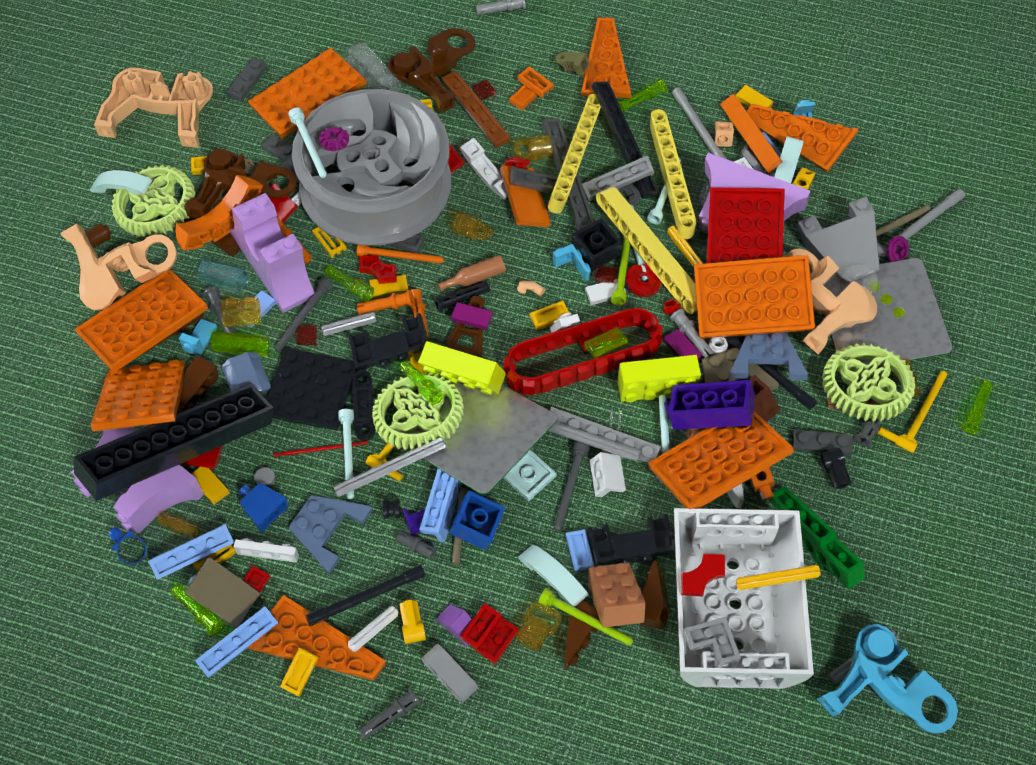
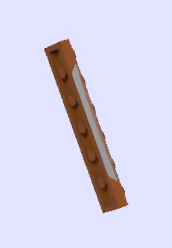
[441,70,510,148]

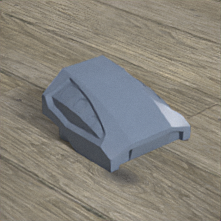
[221,352,271,393]

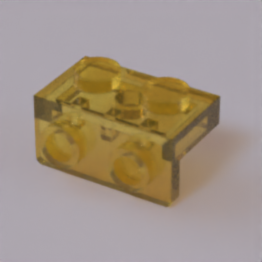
[221,297,261,327]

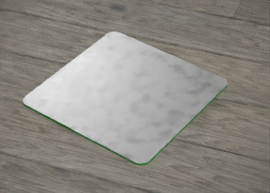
[823,258,952,365]
[407,382,557,494]

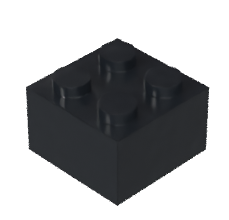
[571,218,623,272]

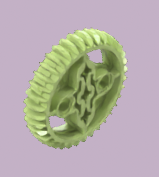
[112,164,196,238]
[822,343,915,422]
[372,372,464,451]

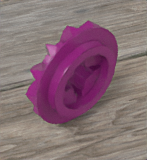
[319,125,349,151]
[886,236,909,262]

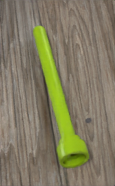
[611,236,630,306]
[538,588,633,645]

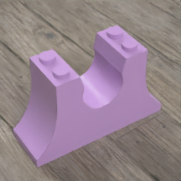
[699,153,810,234]
[229,193,315,313]
[71,427,204,535]

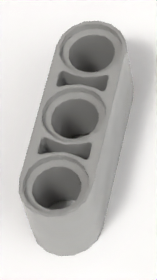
[421,644,479,703]

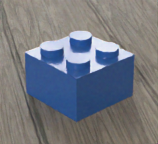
[449,491,505,550]

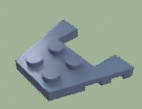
[730,333,808,380]
[289,495,373,574]

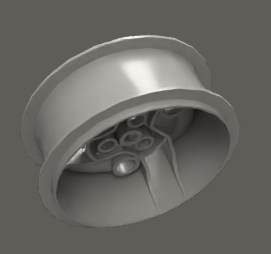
[292,89,451,245]

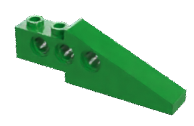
[769,486,865,589]

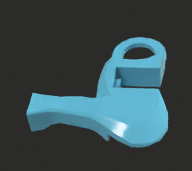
[817,624,958,734]

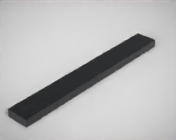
[592,81,659,199]

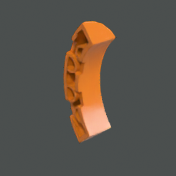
[176,175,263,250]

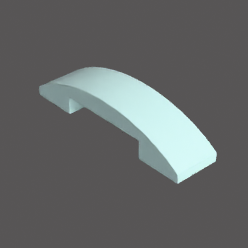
[90,170,152,194]
[518,545,588,607]

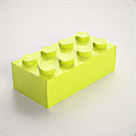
[418,341,506,395]
[617,355,701,402]

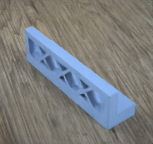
[419,469,462,542]
[148,524,234,580]
[195,607,278,678]

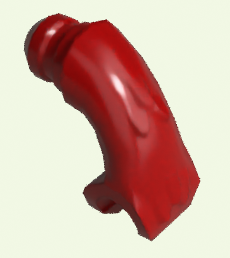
[504,156,530,170]

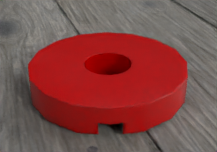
[625,263,662,297]

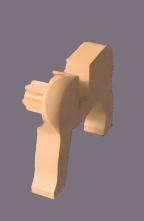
[94,68,213,148]

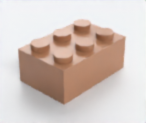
[588,563,645,628]

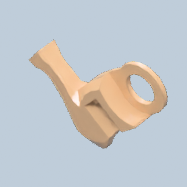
[61,224,177,310]
[785,248,877,354]

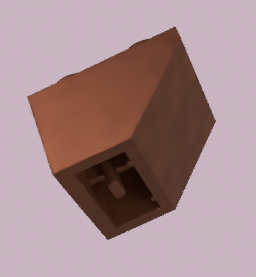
[750,375,780,422]

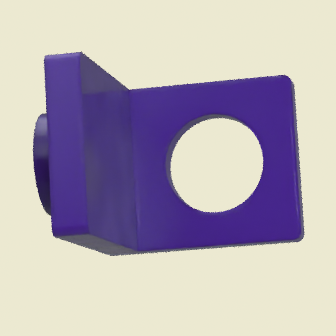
[403,508,425,535]

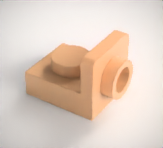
[715,121,734,147]

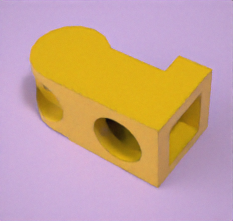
[792,167,816,190]

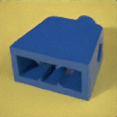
[239,483,289,533]

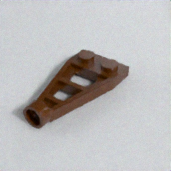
[445,296,485,358]

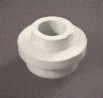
[709,337,728,354]

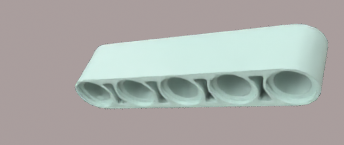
[774,136,804,183]

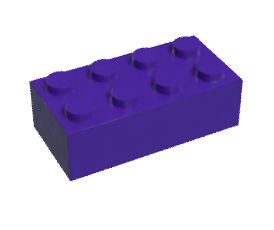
[668,380,755,430]

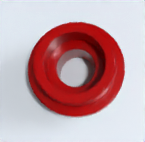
[663,299,682,316]

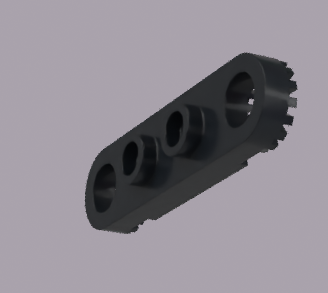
[352,370,375,441]

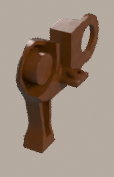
[388,28,475,114]
[185,149,297,219]

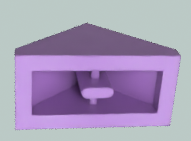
[436,605,472,647]

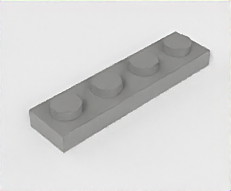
[582,156,655,201]

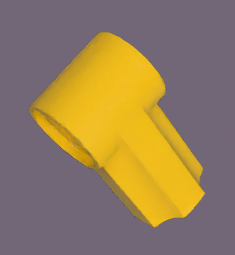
[400,600,426,644]

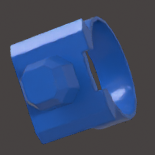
[108,527,147,565]

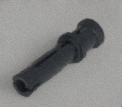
[434,281,490,313]

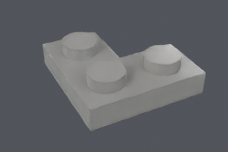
[683,617,741,666]

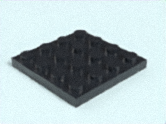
[267,348,357,431]

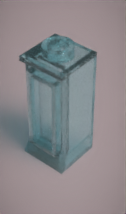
[196,258,248,293]

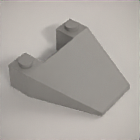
[798,197,879,283]

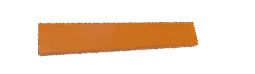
[720,94,783,173]

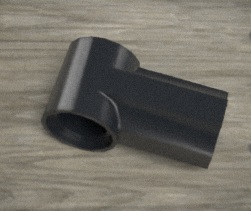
[820,448,852,489]

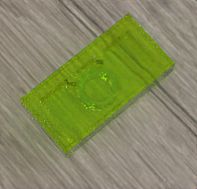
[584,328,628,358]

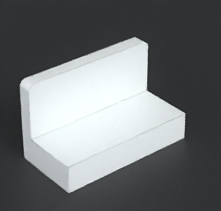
[590,452,626,497]

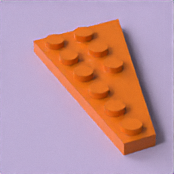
[581,18,632,98]
[747,104,859,173]
[247,595,386,681]

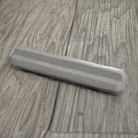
[321,312,376,336]

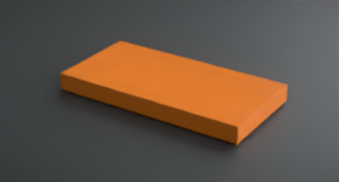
[500,165,551,227]

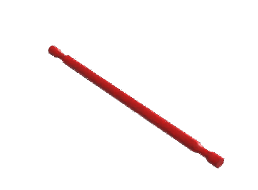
[273,441,368,457]

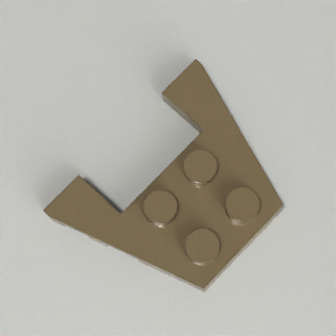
[702,348,779,391]

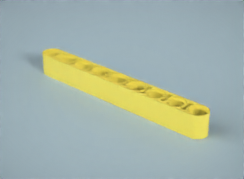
[548,94,601,214]
[650,109,696,239]
[596,187,697,314]

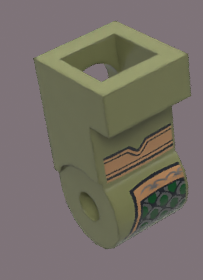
[556,52,590,76]

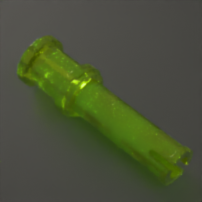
[618,78,667,112]
[325,265,374,302]
[400,360,444,405]
[961,380,993,434]
[170,584,223,636]

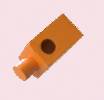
[749,467,774,501]

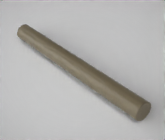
[876,205,931,237]
[452,488,467,565]

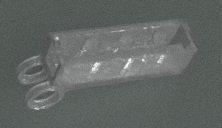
[346,41,401,93]

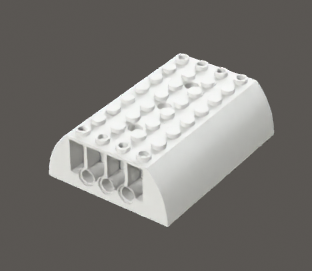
[674,508,814,689]

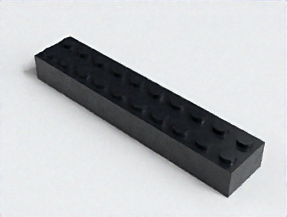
[74,384,274,501]

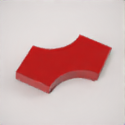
[359,255,397,284]
[681,554,725,597]

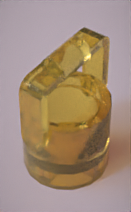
[513,134,553,161]
[452,211,494,241]
[516,602,562,652]

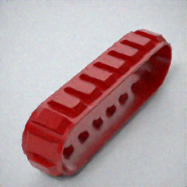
[504,308,662,395]

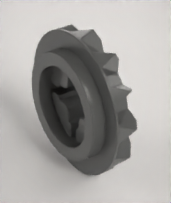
[617,185,640,206]

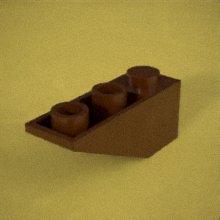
[179,355,219,413]
[640,561,670,630]
[564,600,600,670]

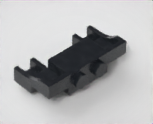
[348,313,428,370]
[587,514,675,567]

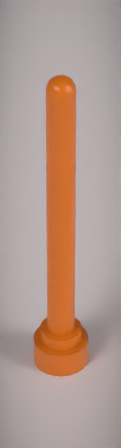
[357,245,444,264]

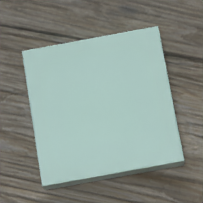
[503,450,557,502]

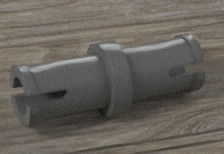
[396,530,437,560]

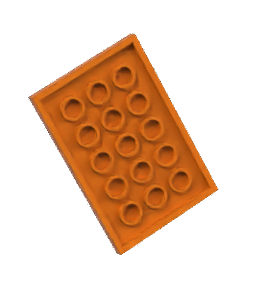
[248,48,367,139]
[694,255,815,339]
[74,269,209,373]
[91,360,187,432]
[648,411,794,510]

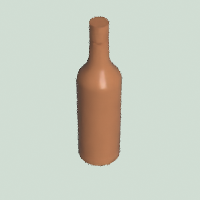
[438,255,506,291]

